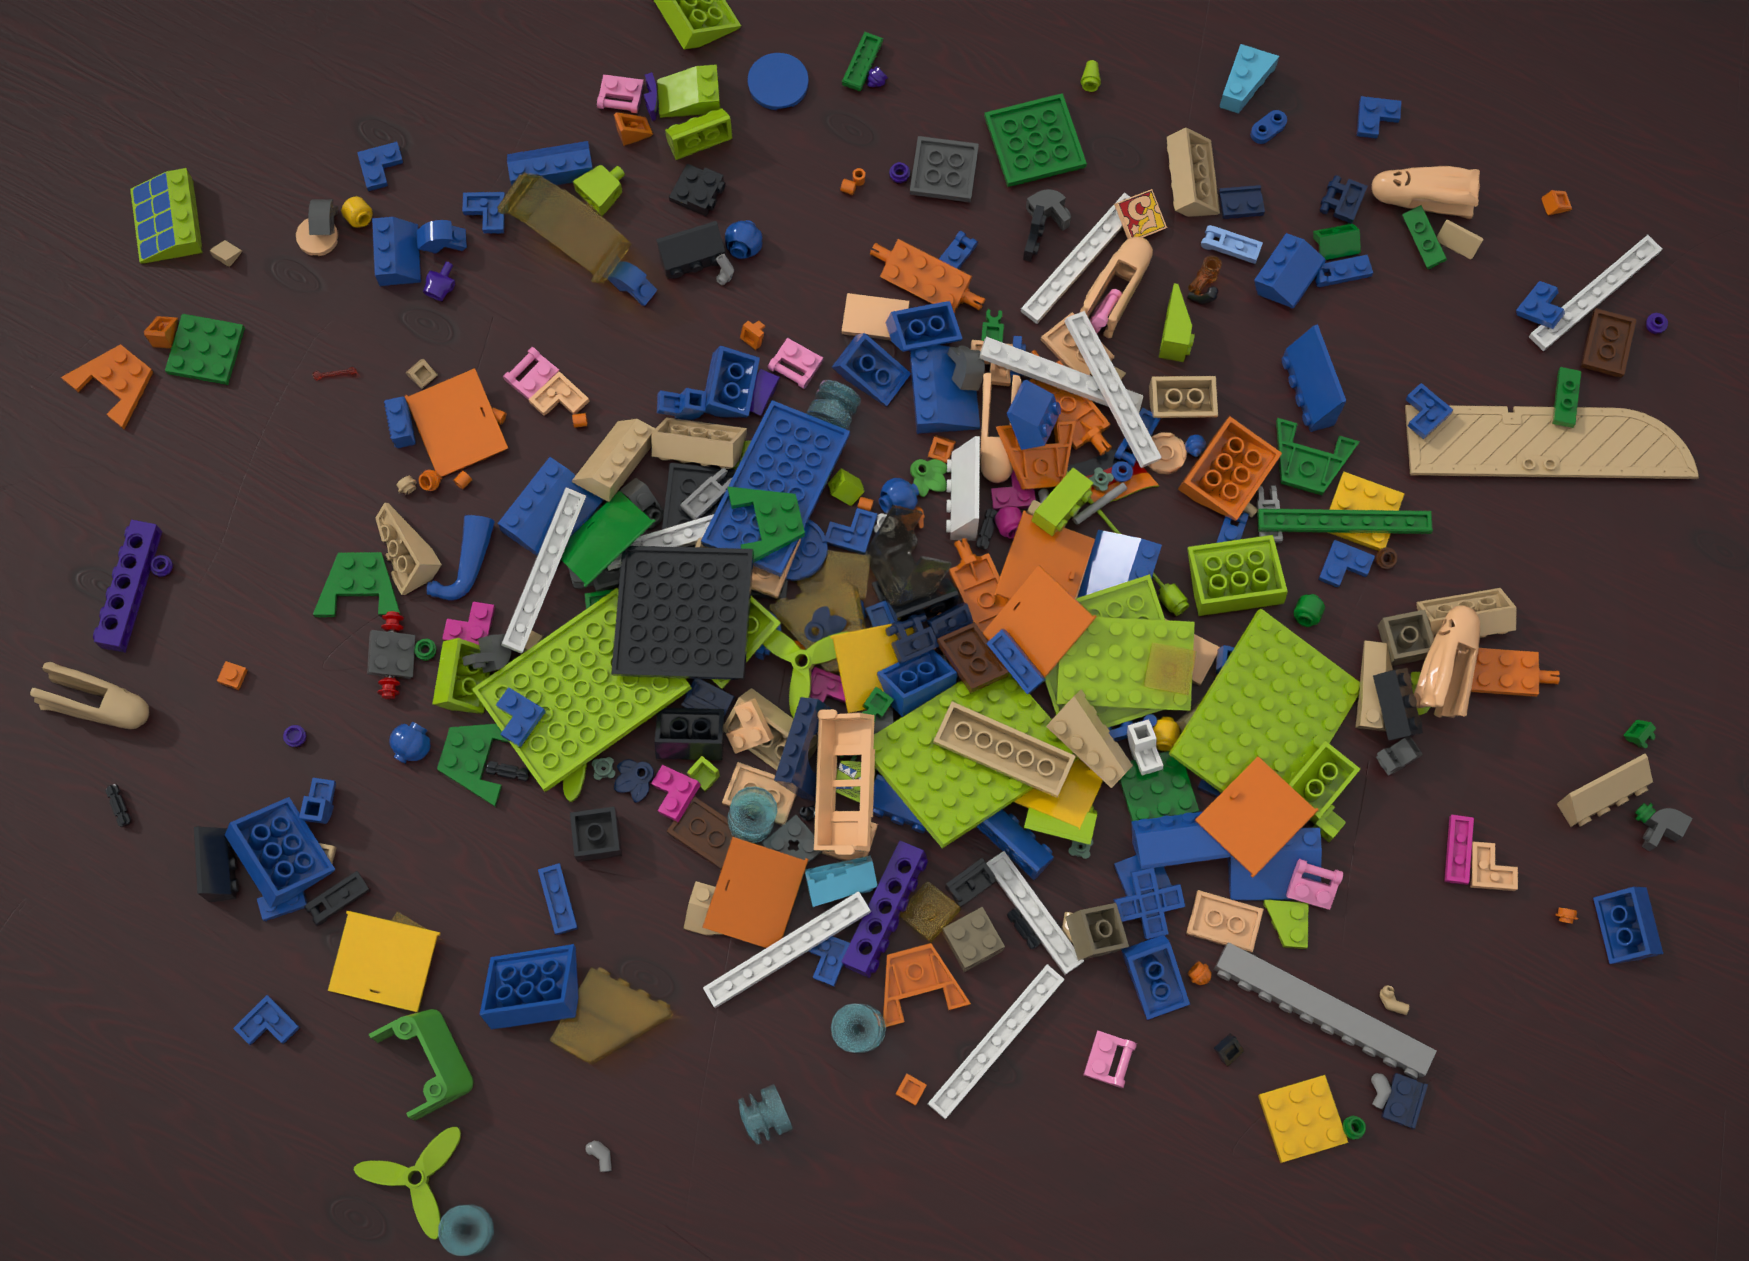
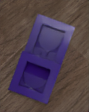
[644,72,658,121]
[750,369,780,416]

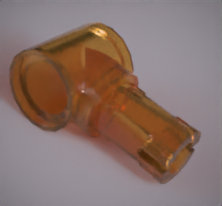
[1188,256,1222,295]

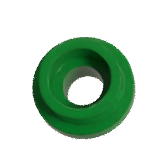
[414,639,437,660]
[1635,803,1656,823]
[1343,1116,1366,1140]

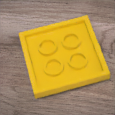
[1327,471,1404,551]
[1258,1075,1348,1163]

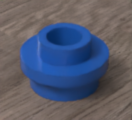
[1111,461,1133,482]

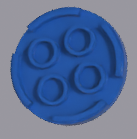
[748,53,809,110]
[786,520,828,581]

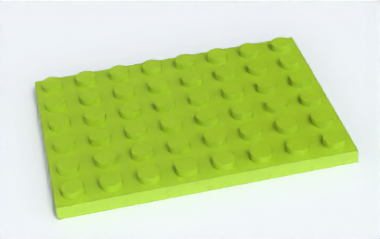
[472,588,692,792]
[1169,609,1360,798]
[873,672,1080,848]

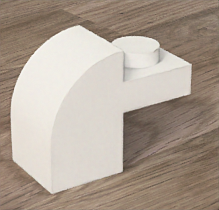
[1127,719,1163,775]

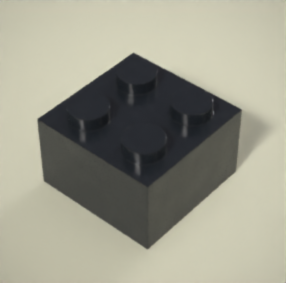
[570,806,622,862]

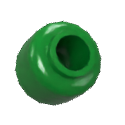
[1293,594,1325,627]

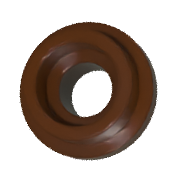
[1376,547,1397,569]

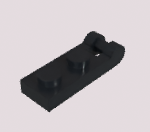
[304,871,371,926]

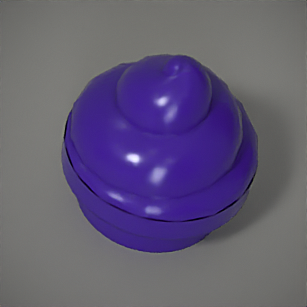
[868,66,888,87]

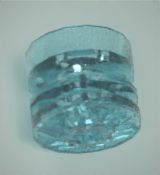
[806,380,861,430]
[727,786,778,843]
[831,1003,886,1053]
[738,1084,793,1145]
[438,1204,494,1256]

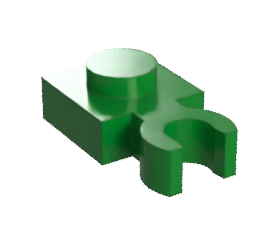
[981,309,1004,342]
[862,687,894,723]

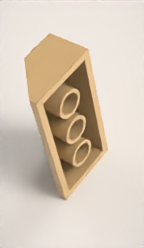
[1167,128,1220,217]
[651,418,747,469]
[572,419,655,502]
[1417,588,1516,638]
[724,688,818,770]
[1557,754,1653,827]

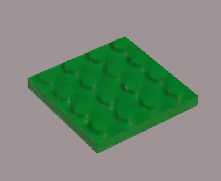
[984,93,1087,187]

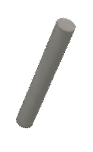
[1072,483,1127,525]

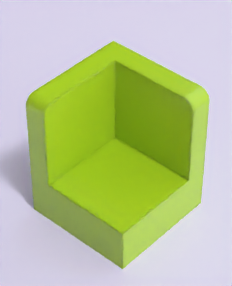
[828,468,865,506]
[687,756,720,792]
[1312,805,1346,843]

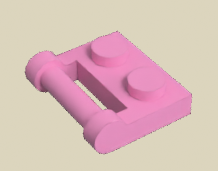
[597,74,644,114]
[1089,289,1122,334]
[768,338,823,389]
[503,347,560,400]
[1286,859,1343,910]
[1083,1031,1137,1088]

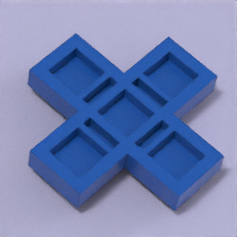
[1113,868,1185,939]

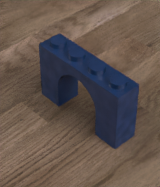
[774,697,839,801]

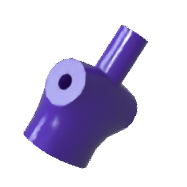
[423,262,455,301]

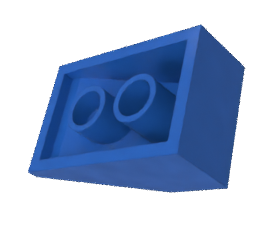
[831,333,911,406]
[1121,935,1190,1020]

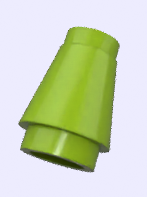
[1081,60,1101,92]

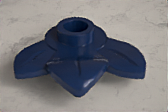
[804,606,847,642]
[614,759,654,803]

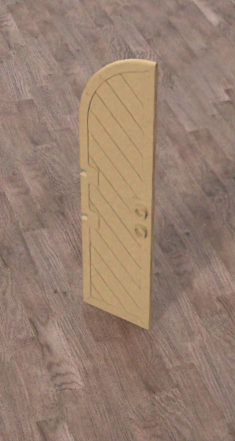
[1405,405,1699,479]

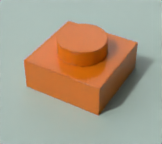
[217,661,248,690]
[895,1074,927,1106]

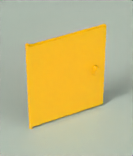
[830,624,915,713]
[1014,759,1103,829]
[328,911,441,1012]

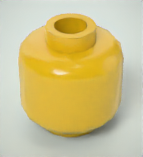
[341,196,373,228]
[1153,717,1180,751]

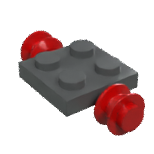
[367,611,415,699]

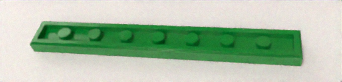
[1258,509,1433,534]

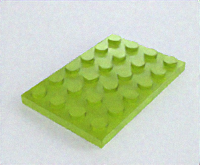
[1057,617,1195,711]

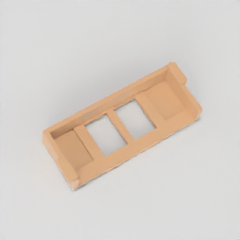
[814,709,875,855]

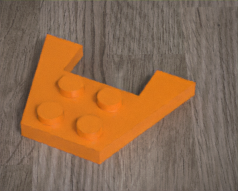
[61,344,153,430]
[996,421,1076,490]
[882,943,971,1028]

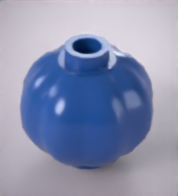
[725,220,763,259]
[879,478,919,518]
[389,722,431,764]

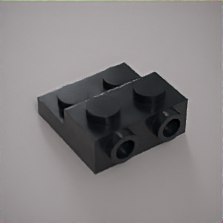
[669,164,726,217]

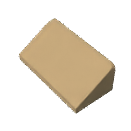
[1437,220,1483,259]

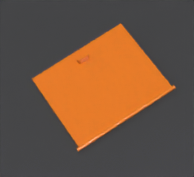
[405,368,509,480]
[994,511,1095,603]
[983,565,1097,678]
[1195,756,1319,878]
[702,837,809,948]

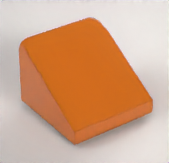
[1542,190,1572,215]
[928,435,956,463]

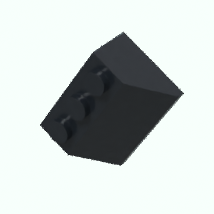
[656,221,726,279]
[887,578,959,622]
[1373,668,1423,740]
[655,708,724,760]
[194,826,239,902]

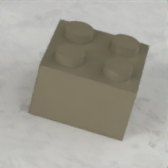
[1378,610,1434,666]
[1065,903,1129,961]
[942,907,1005,972]

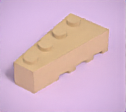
[1046,689,1133,788]

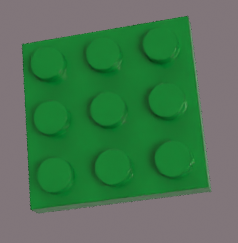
[165,314,245,385]
[1119,751,1199,821]

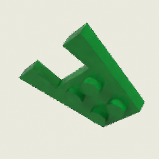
[1276,418,1360,495]
[727,486,805,563]
[313,552,401,617]
[437,724,510,808]

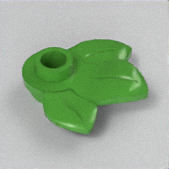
[910,459,947,497]

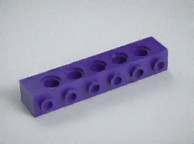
[93,520,162,653]
[841,841,928,978]

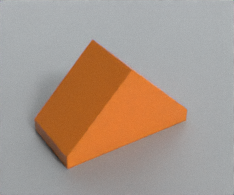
[614,112,653,146]
[144,316,178,349]

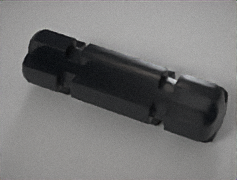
[976,509,997,550]
[486,761,530,782]
[105,784,132,827]
[1007,908,1041,949]

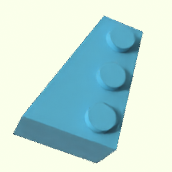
[1219,44,1279,113]
[805,856,877,907]

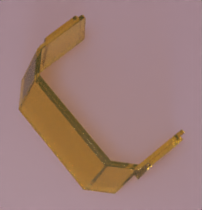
[497,172,632,283]

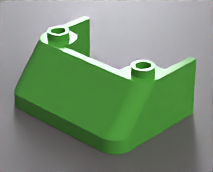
[369,1009,474,1121]

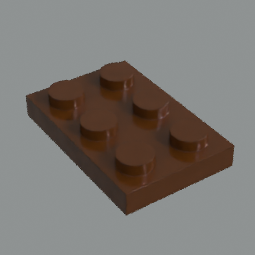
[1581,308,1637,378]
[937,622,1009,694]
[667,796,748,870]

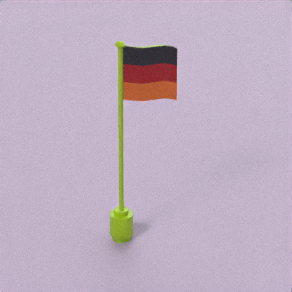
[1066,449,1189,616]

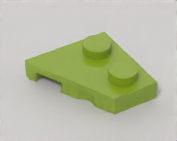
[1263,900,1308,949]

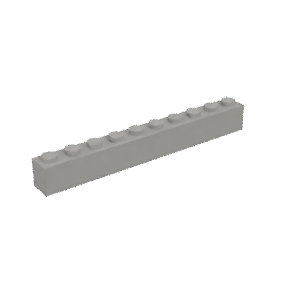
[1213,942,1437,1079]

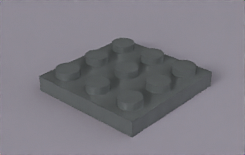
[910,136,979,202]

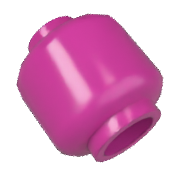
[994,506,1022,538]

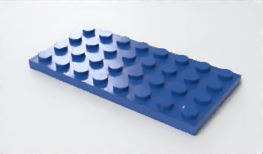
[701,400,850,577]

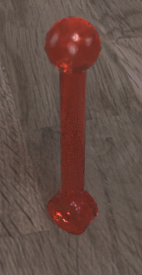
[312,367,357,380]

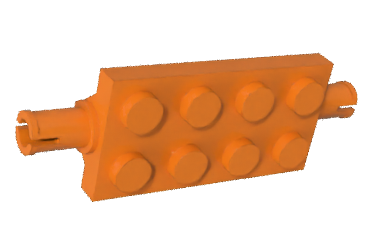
[870,239,986,314]
[1029,350,1112,455]
[949,538,1009,641]
[1471,648,1560,697]

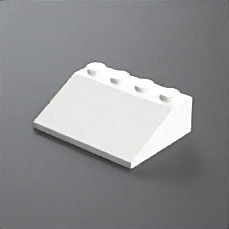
[946,436,980,541]

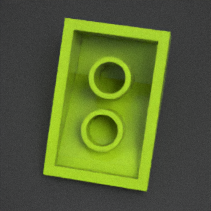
[657,65,720,118]
[1159,283,1195,362]

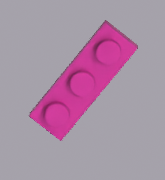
[1444,815,1474,885]

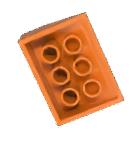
[1178,416,1282,521]

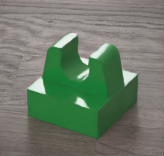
[1623,720,1656,748]

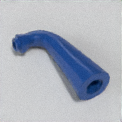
[427,515,495,600]

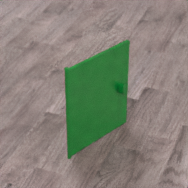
[561,491,655,587]

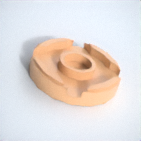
[296,219,338,256]
[1148,432,1187,474]

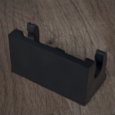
[945,858,996,908]

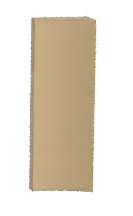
[933,702,1076,798]

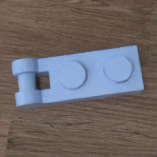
[1200,225,1263,264]

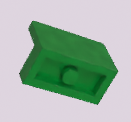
[1313,224,1361,260]

